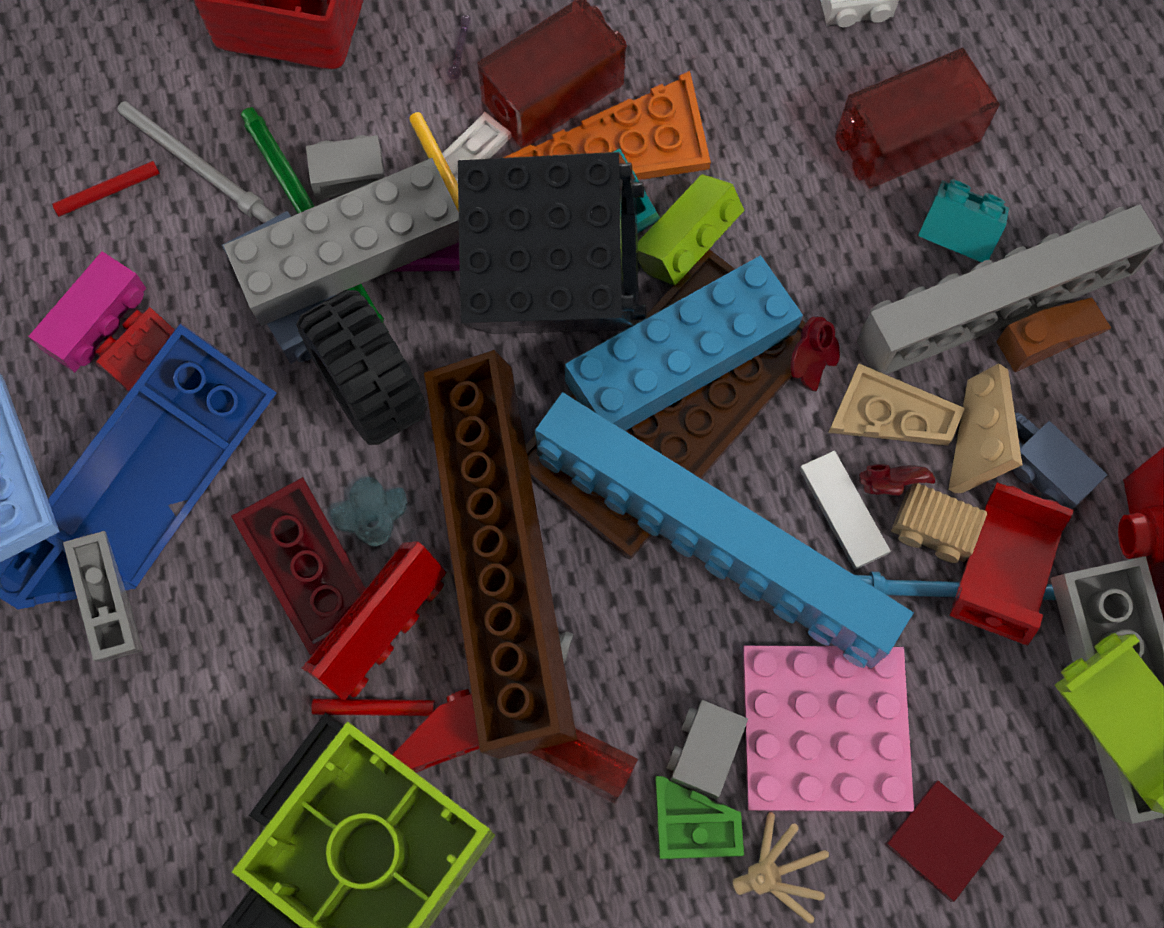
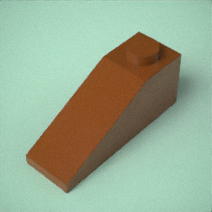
[996,298,1111,372]

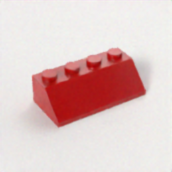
[302,541,447,701]

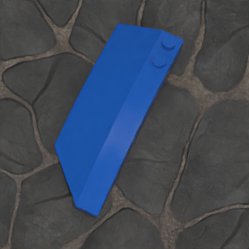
[0,323,277,609]

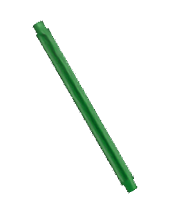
[241,107,386,327]

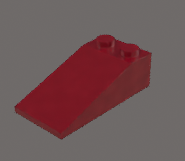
[231,477,366,655]

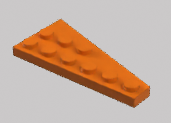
[503,71,711,180]

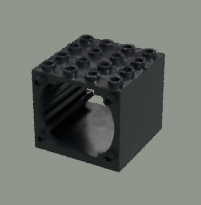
[457,152,646,334]

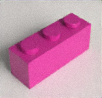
[28,251,146,373]

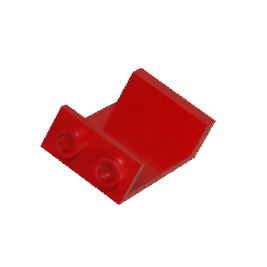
[949,482,1074,646]

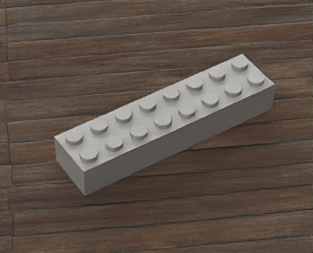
[856,204,1163,375]

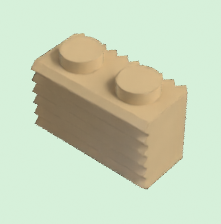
[891,483,987,563]

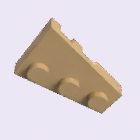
[948,363,1022,493]
[828,364,965,446]

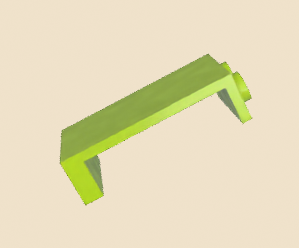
[1054,633,1164,814]

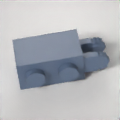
[1013,412,1108,509]

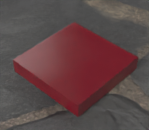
[885,780,1004,902]

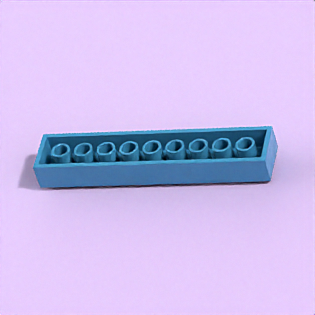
[535,392,914,669]

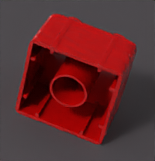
[194,0,364,69]

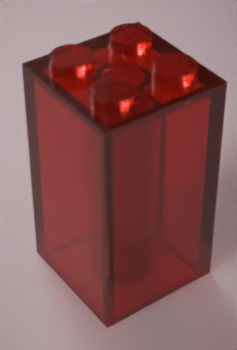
[477,0,627,149]
[835,47,1000,189]

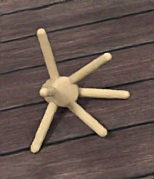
[733,812,829,923]

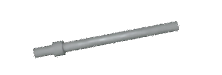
[117,101,277,223]

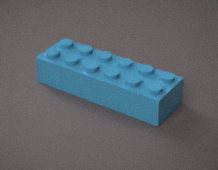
[565,255,803,431]

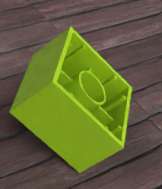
[232,721,496,928]

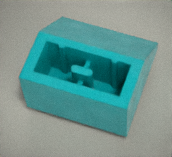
[918,179,1009,262]

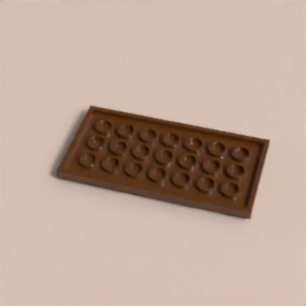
[525,249,806,560]

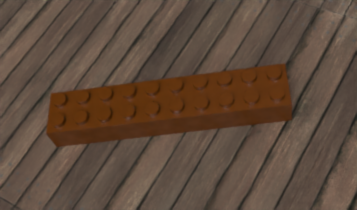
[424,350,577,759]

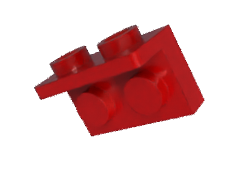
[95,307,175,392]

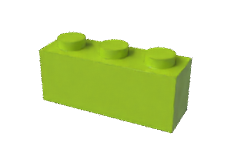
[638,174,745,286]

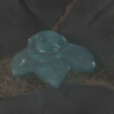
[330,476,407,546]

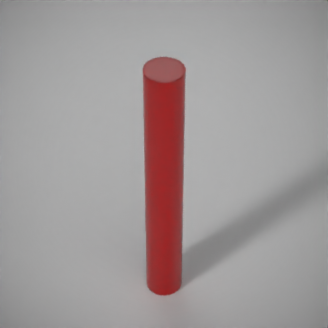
[52,161,160,217]
[311,699,435,716]

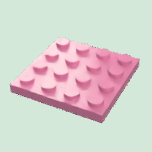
[743,645,914,812]

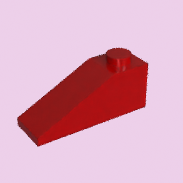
[392,689,480,773]

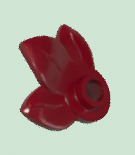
[790,316,840,391]
[859,464,935,495]

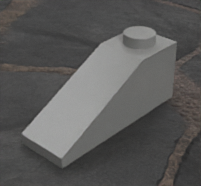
[63,531,143,663]

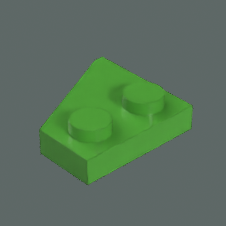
[655,776,744,860]

